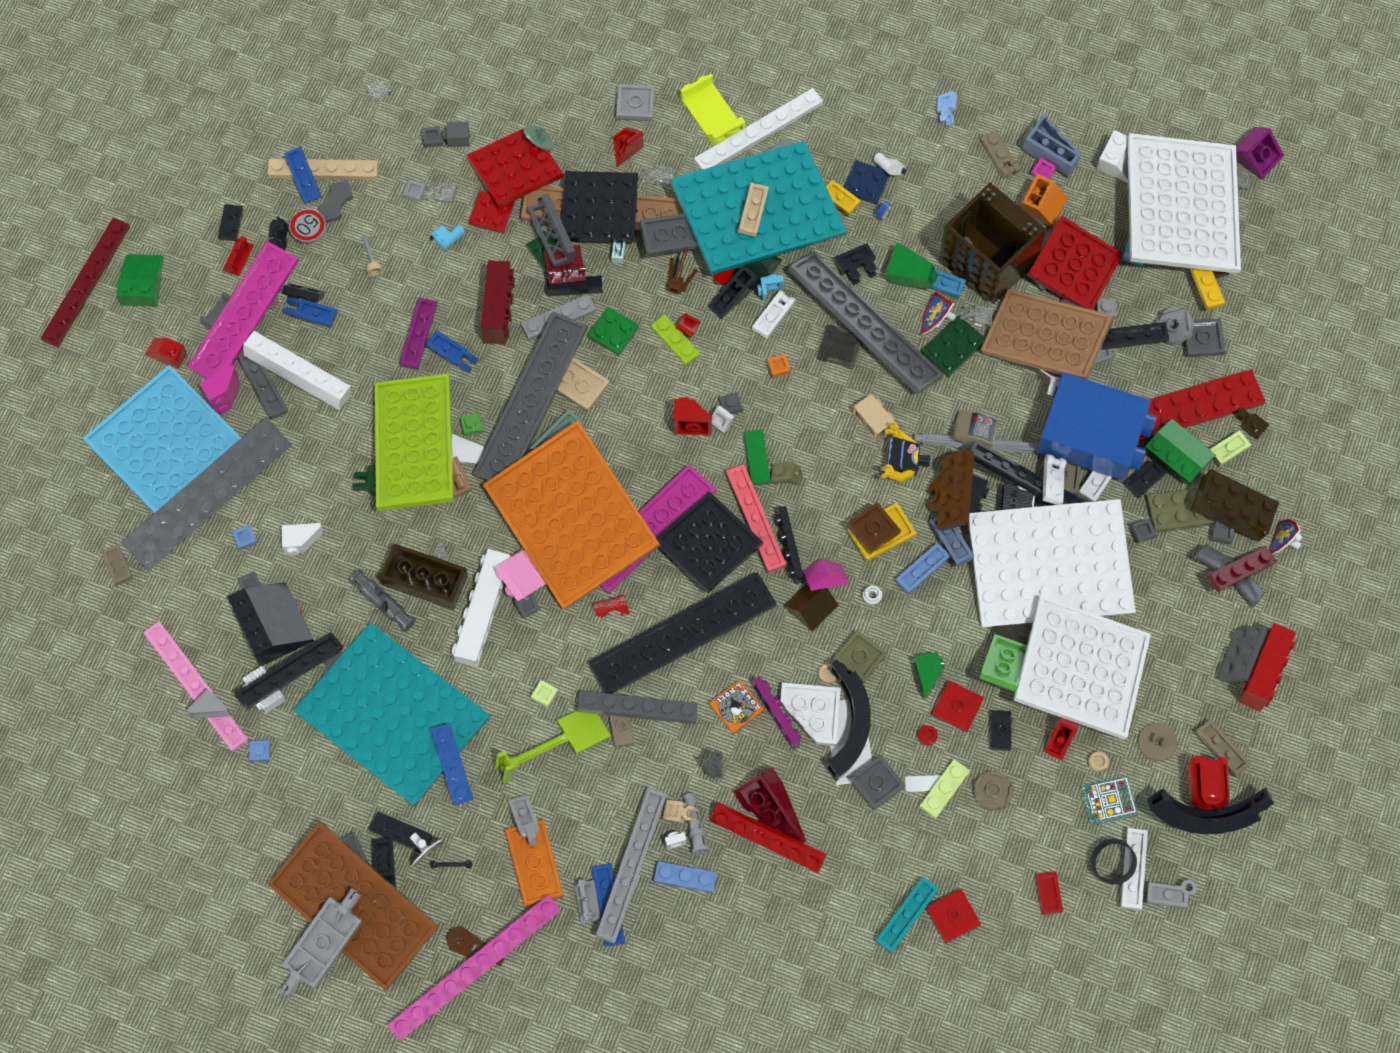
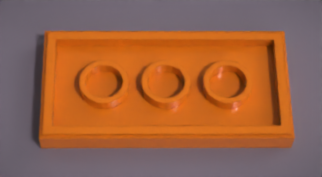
[505,819,564,907]

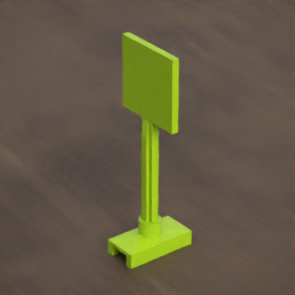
[495,710,611,784]

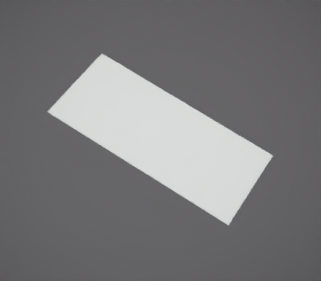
[830,699,872,785]

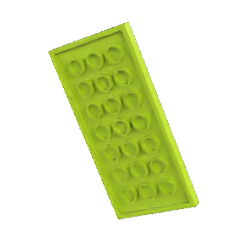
[375,373,454,511]

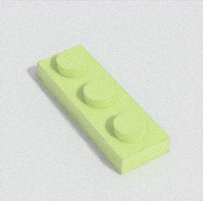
[919,760,970,819]

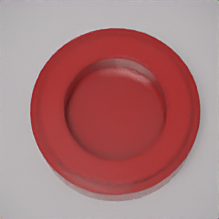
[918,725,938,746]

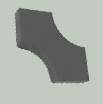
[318,180,353,223]

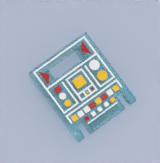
[1081,775,1138,826]

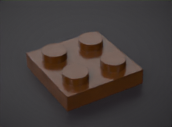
[847,502,901,555]

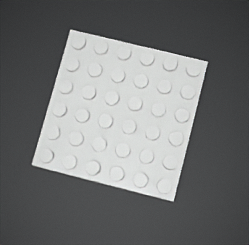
[1013,595,1151,740]

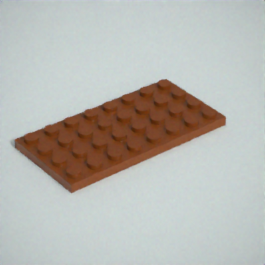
[268,822,439,991]

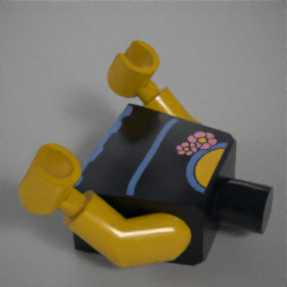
[881,422,931,482]

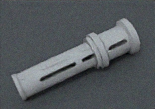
[683,793,710,855]

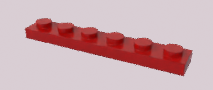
[710,802,827,873]

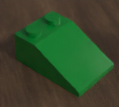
[116,254,164,307]

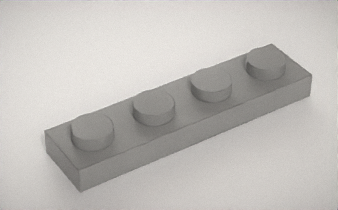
[521,294,596,341]

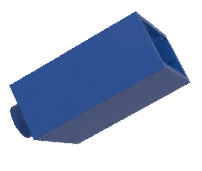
[1037,372,1157,481]

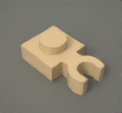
[663,800,698,823]

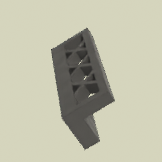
[528,193,575,267]

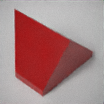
[612,127,644,168]

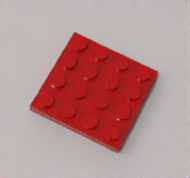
[467,128,564,207]
[1027,216,1124,310]

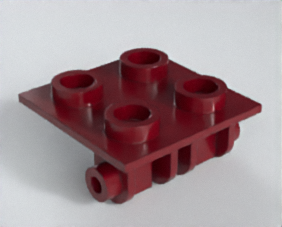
[544,245,586,285]

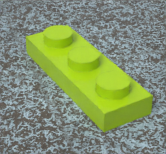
[651,314,700,367]

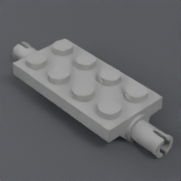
[280,888,363,997]

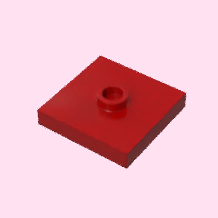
[932,680,984,733]
[926,889,981,944]

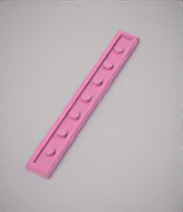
[143,621,249,752]

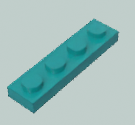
[875,877,939,954]

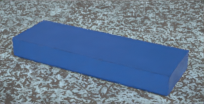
[284,146,322,204]

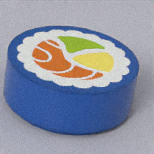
[876,201,892,220]

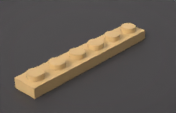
[268,159,379,180]

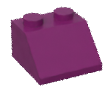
[1236,127,1284,179]

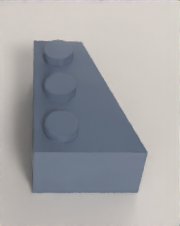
[1023,114,1081,177]

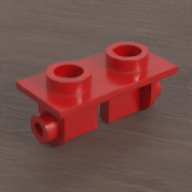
[222,236,254,276]

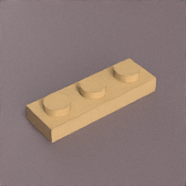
[738,183,769,237]

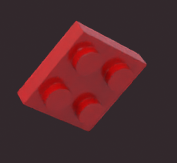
[469,190,515,234]

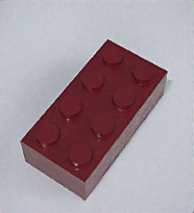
[481,260,515,345]

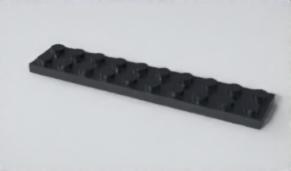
[588,572,777,694]

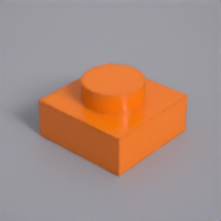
[767,354,791,378]

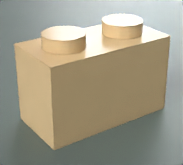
[853,394,895,441]

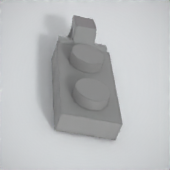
[508,794,539,846]

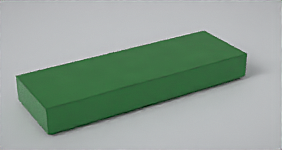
[744,429,771,486]

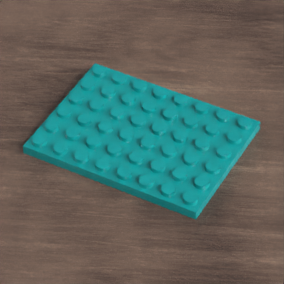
[670,141,847,275]
[293,622,491,807]

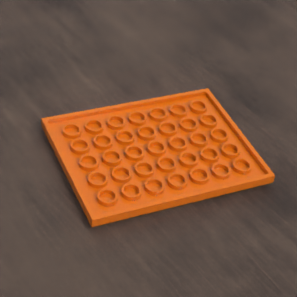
[483,420,661,610]

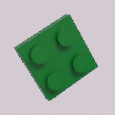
[588,307,639,356]

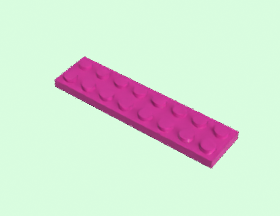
[187,241,300,378]
[600,465,716,594]

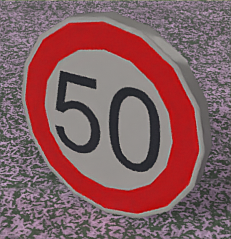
[289,209,326,243]

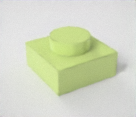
[531,680,558,708]

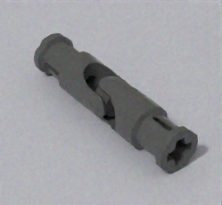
[349,569,416,632]

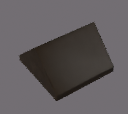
[784,583,839,632]

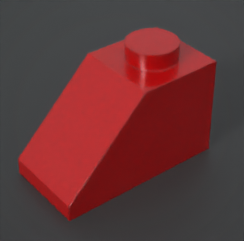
[145,338,187,369]
[1044,718,1079,760]

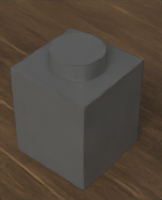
[443,121,470,147]

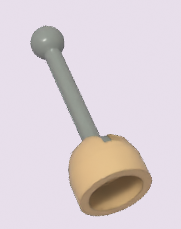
[362,236,382,276]

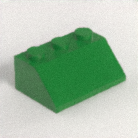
[1145,419,1216,484]

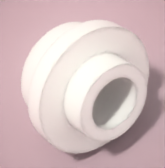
[863,586,882,605]

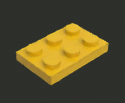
[847,502,917,562]

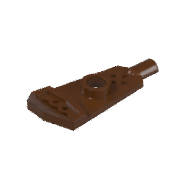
[446,927,504,967]

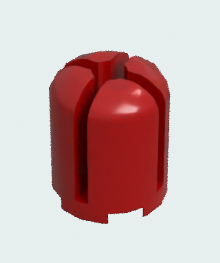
[1188,756,1230,810]

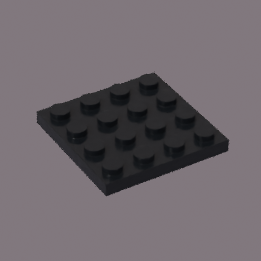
[562,171,639,243]
[656,491,763,593]

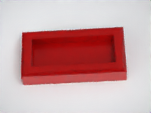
[1036,872,1063,915]

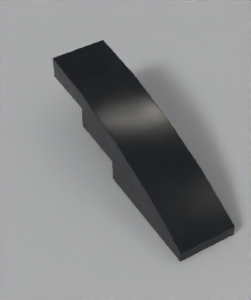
[372,838,397,889]

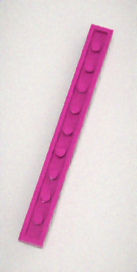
[387,895,561,1041]

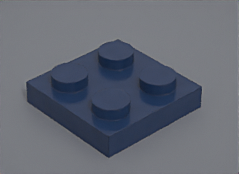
[845,160,890,205]

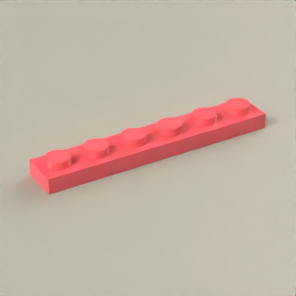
[726,464,786,573]

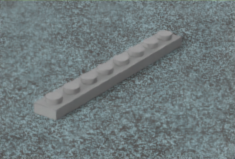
[595,788,667,944]

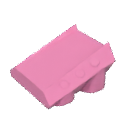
[494,549,546,601]

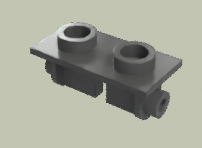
[703,751,723,779]

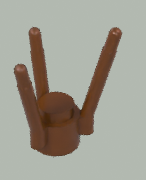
[666,248,698,295]

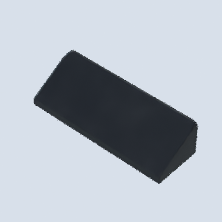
[546,275,603,296]

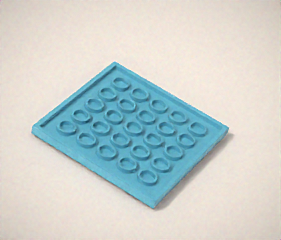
[83,365,241,513]

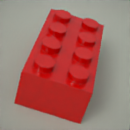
[1239,623,1296,712]

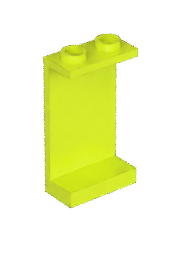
[680,74,745,146]

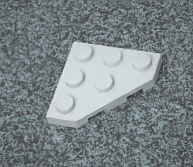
[780,683,841,746]

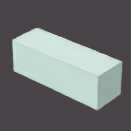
[612,242,626,264]

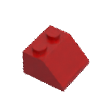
[674,397,712,436]

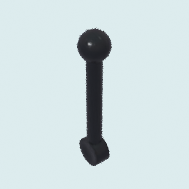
[430,860,472,869]

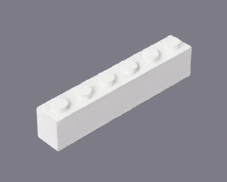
[243,331,350,410]
[452,549,510,667]

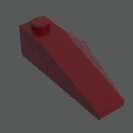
[733,767,807,843]

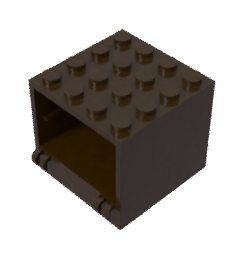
[940,182,1046,304]

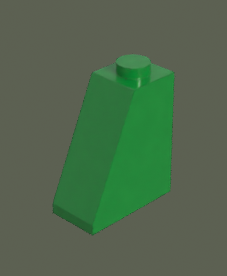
[886,242,938,289]

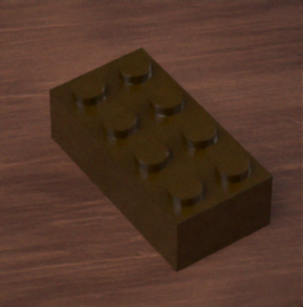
[1191,469,1279,542]
[380,543,468,610]

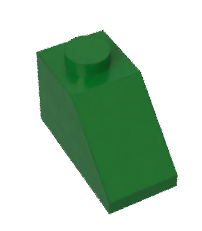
[913,652,944,699]

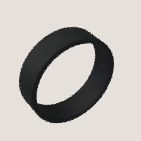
[1091,838,1137,885]

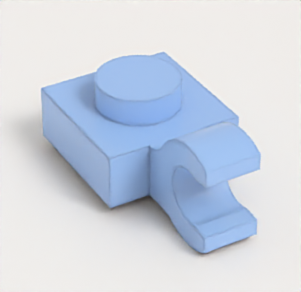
[937,91,957,126]

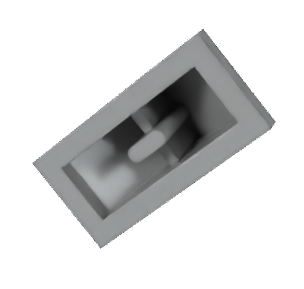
[187,689,230,719]

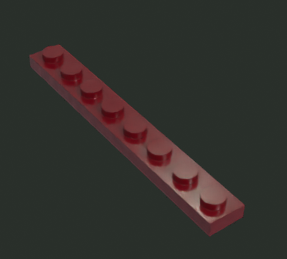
[40,218,130,348]

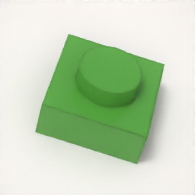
[460,413,483,436]

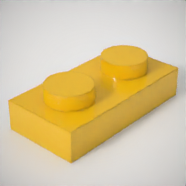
[826,180,861,216]

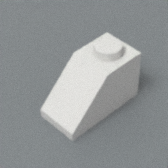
[282,523,323,555]

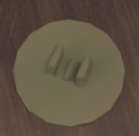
[1138,723,1178,761]

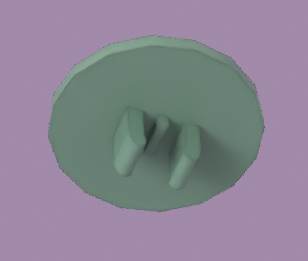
[523,125,555,151]

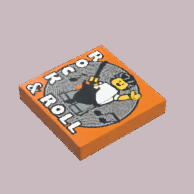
[709,680,764,734]

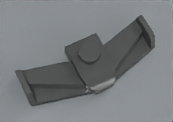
[1193,544,1265,608]

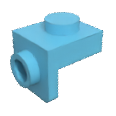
[757,274,784,301]

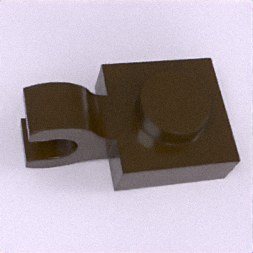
[1235,407,1270,440]

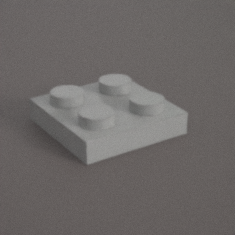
[616,84,655,121]

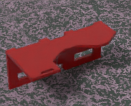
[593,595,630,617]

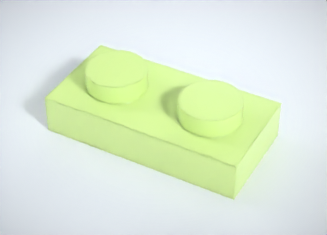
[1210,430,1251,467]

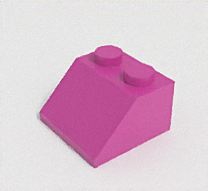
[199,364,240,414]

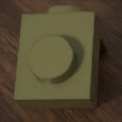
[771,461,802,485]

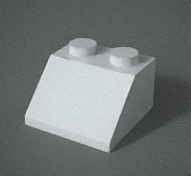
[1097,130,1128,183]

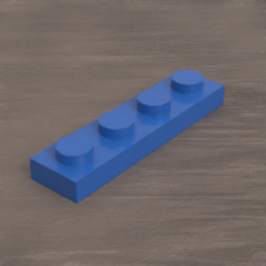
[431,723,473,806]

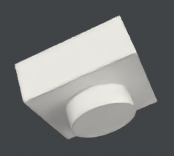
[712,406,734,433]
[665,832,686,850]

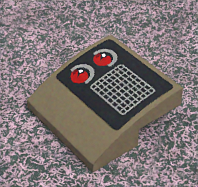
[953,410,998,449]

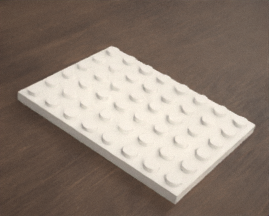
[1128,133,1241,274]
[969,499,1136,628]

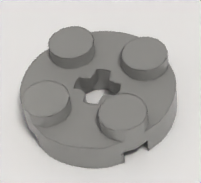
[1157,307,1194,344]

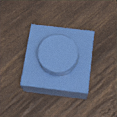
[232,525,258,551]
[249,740,271,762]

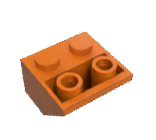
[1021,174,1068,228]

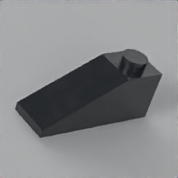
[708,265,761,319]

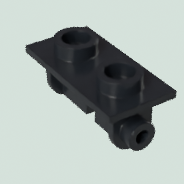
[268,216,289,251]

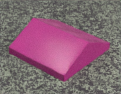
[803,559,849,591]

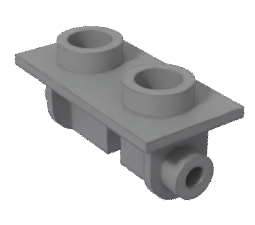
[575,880,601,924]

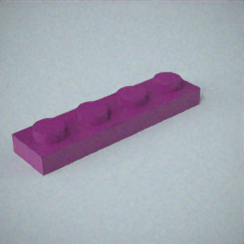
[400,297,438,370]
[753,676,802,750]

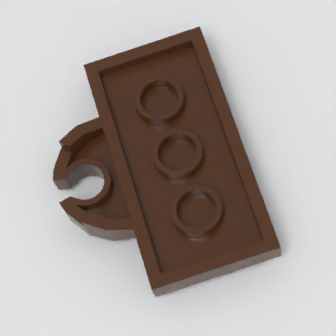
[926,449,975,531]

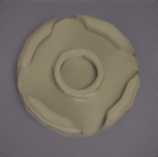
[973,771,1013,811]

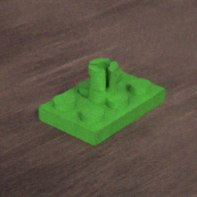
[979,634,1027,692]

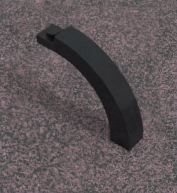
[825,659,871,782]
[1147,787,1274,834]

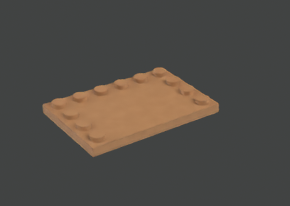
[981,289,1113,380]

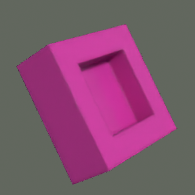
[1031,157,1057,179]

